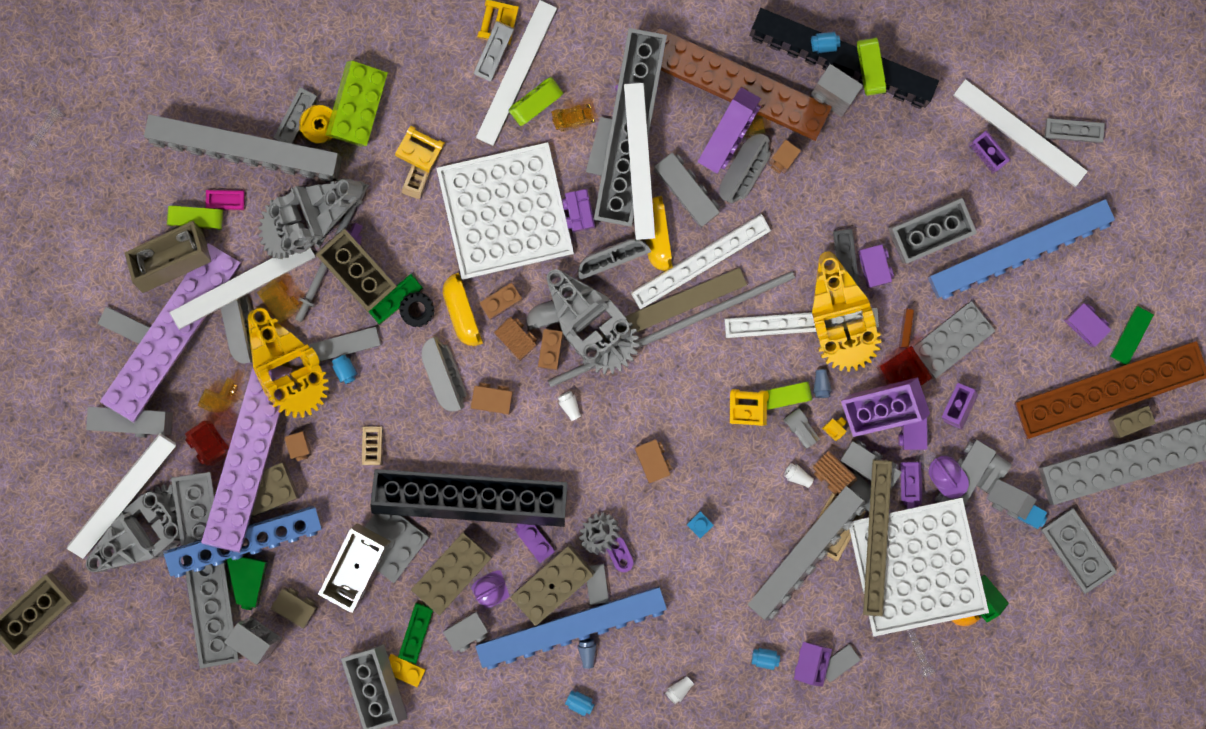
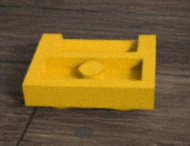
[477,0,519,45]
[395,126,445,173]
[730,389,769,426]

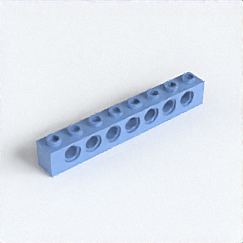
[163,506,322,578]

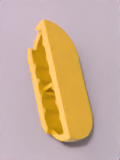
[645,196,673,271]
[442,272,483,346]

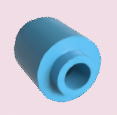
[811,32,840,53]
[332,355,357,384]
[751,648,780,670]
[565,690,595,716]

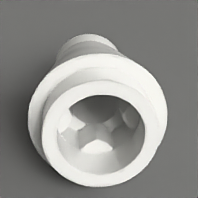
[558,391,581,421]
[784,463,814,488]
[665,676,694,704]

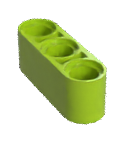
[857,38,886,96]
[508,77,563,126]
[167,206,223,230]
[756,381,813,410]

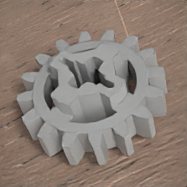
[579,513,621,555]

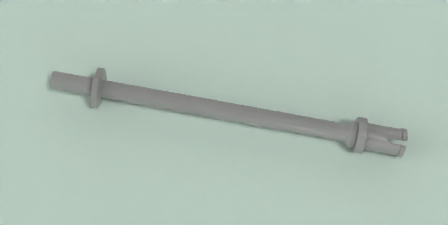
[295,180,369,322]

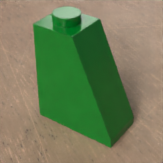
[227,556,268,610]

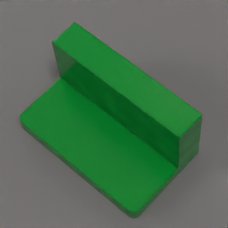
[980,575,1009,623]

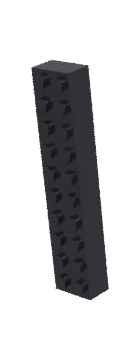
[749,7,939,109]
[370,469,568,527]

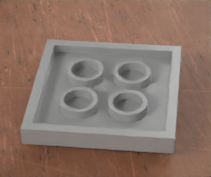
[365,514,429,583]

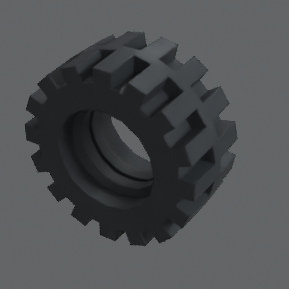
[399,292,434,327]

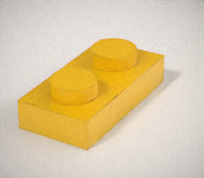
[389,654,426,687]

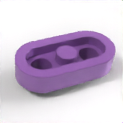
[607,537,633,572]

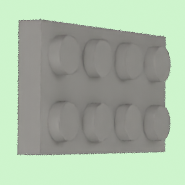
[911,301,995,379]
[1040,508,1117,594]

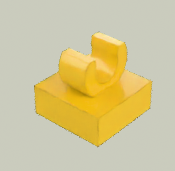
[822,417,847,441]

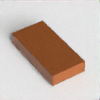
[899,309,914,348]

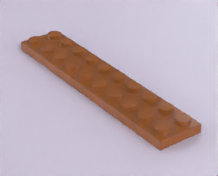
[656,28,832,141]
[1014,341,1206,439]

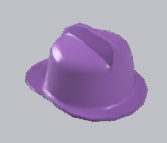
[929,456,969,499]
[471,570,510,608]

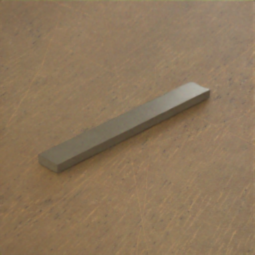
[601,268,747,344]
[863,460,892,617]

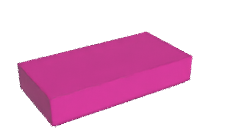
[205,190,245,210]

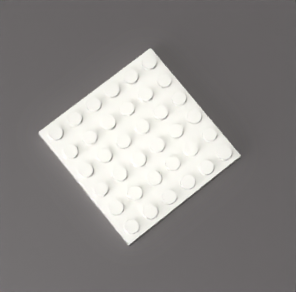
[437,142,574,280]
[849,498,989,637]

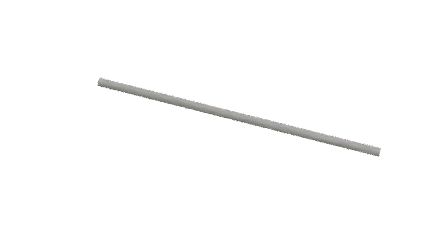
[548,271,795,387]

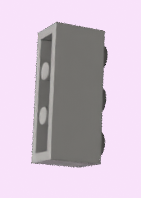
[839,440,902,489]

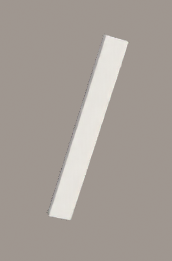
[476,0,557,146]
[953,79,1088,187]
[624,83,655,240]
[630,214,771,310]
[169,248,315,330]
[724,308,879,338]
[67,433,176,559]

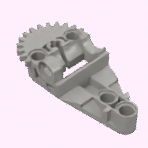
[258,179,363,259]
[547,269,639,375]
[86,485,180,572]

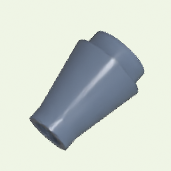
[813,369,832,398]
[577,639,596,669]

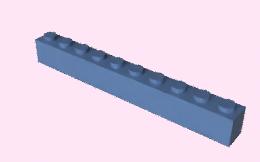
[928,199,1115,300]
[475,586,667,670]

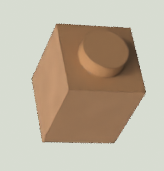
[284,431,312,462]

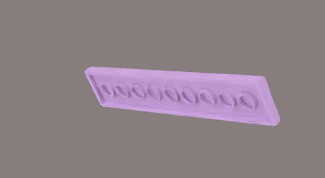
[100,243,241,423]
[201,365,293,553]

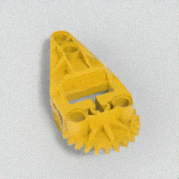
[812,251,882,372]
[248,308,329,418]

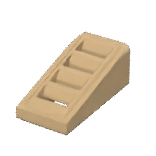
[402,165,431,200]
[362,427,382,465]

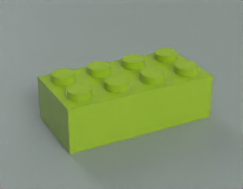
[326,61,388,147]

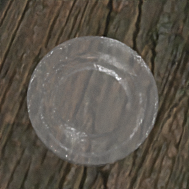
[916,450,935,469]

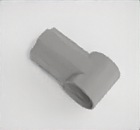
[783,408,820,449]
[977,454,1012,494]

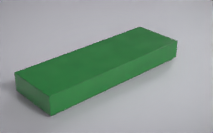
[369,274,424,325]
[1109,306,1154,365]
[398,603,433,664]

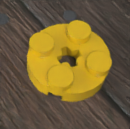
[299,105,332,143]

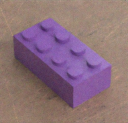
[698,87,761,173]
[841,377,930,437]

